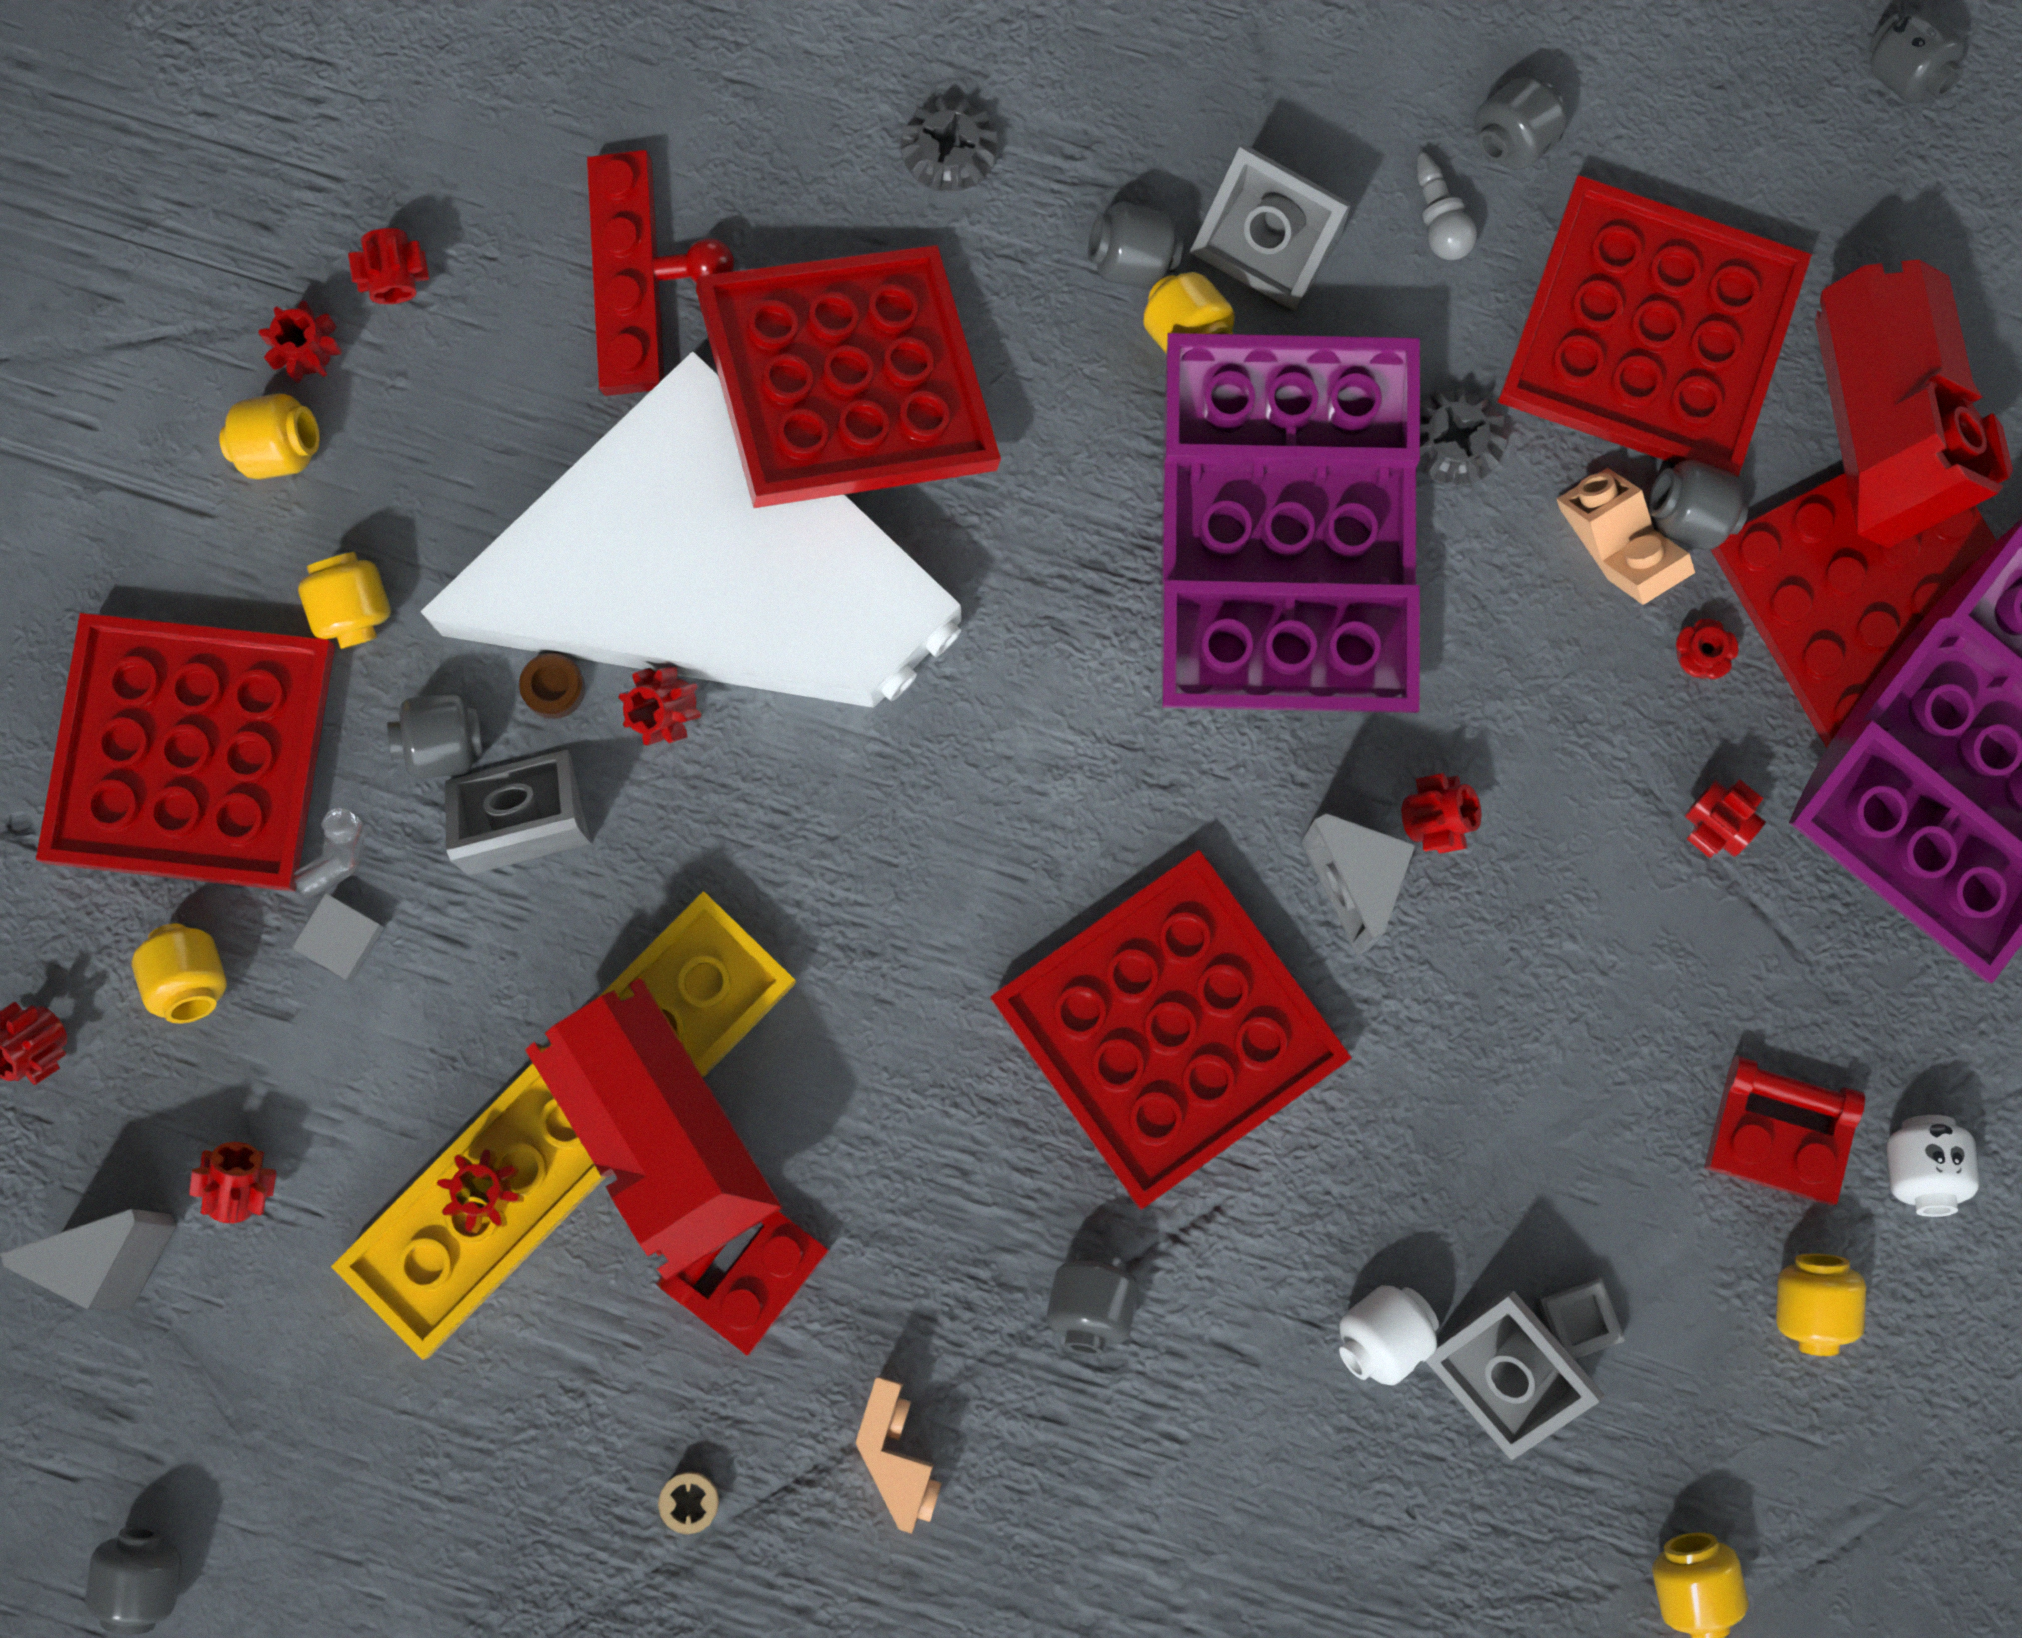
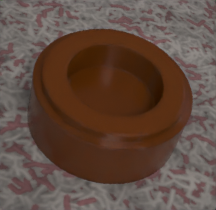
[519,653,585,719]

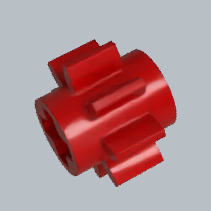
[348,228,429,305]
[258,300,342,383]
[618,666,702,746]
[1401,772,1482,854]
[1684,779,1766,858]
[0,1002,67,1085]
[189,1142,277,1224]
[437,1149,524,1233]

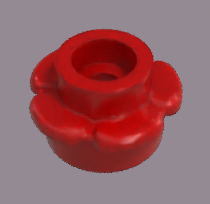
[1676,618,1739,679]

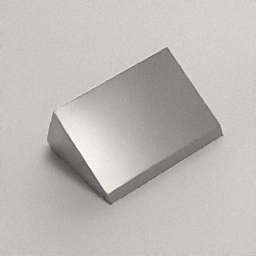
[1189,144,1351,312]
[445,749,592,876]
[1301,814,1415,955]
[0,1209,176,1310]
[1426,1290,1605,1461]

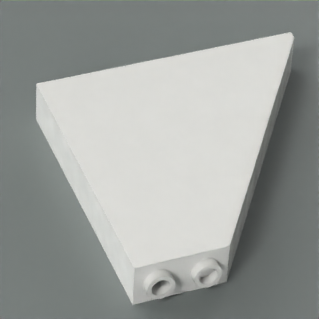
[420,351,962,708]

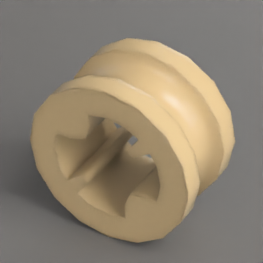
[658,1471,719,1535]

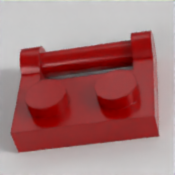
[1704,1055,1865,1206]
[655,1211,830,1356]

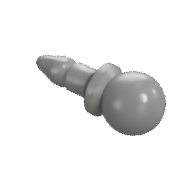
[1417,153,1477,260]

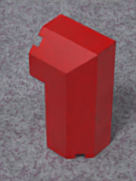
[1815,259,2013,548]
[525,978,784,1280]

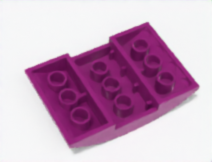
[1161,333,1420,713]
[1789,518,2022,984]

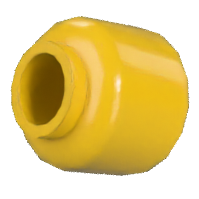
[1143,272,1235,353]
[219,393,320,480]
[298,552,391,649]
[131,923,227,1024]
[1776,1253,1866,1356]
[1652,1533,1749,1638]

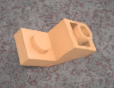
[1556,468,1695,605]
[855,1376,942,1534]

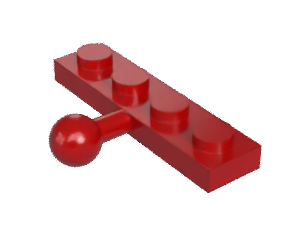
[587,150,734,396]

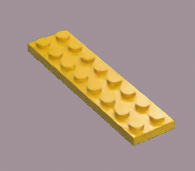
[331,891,797,1360]

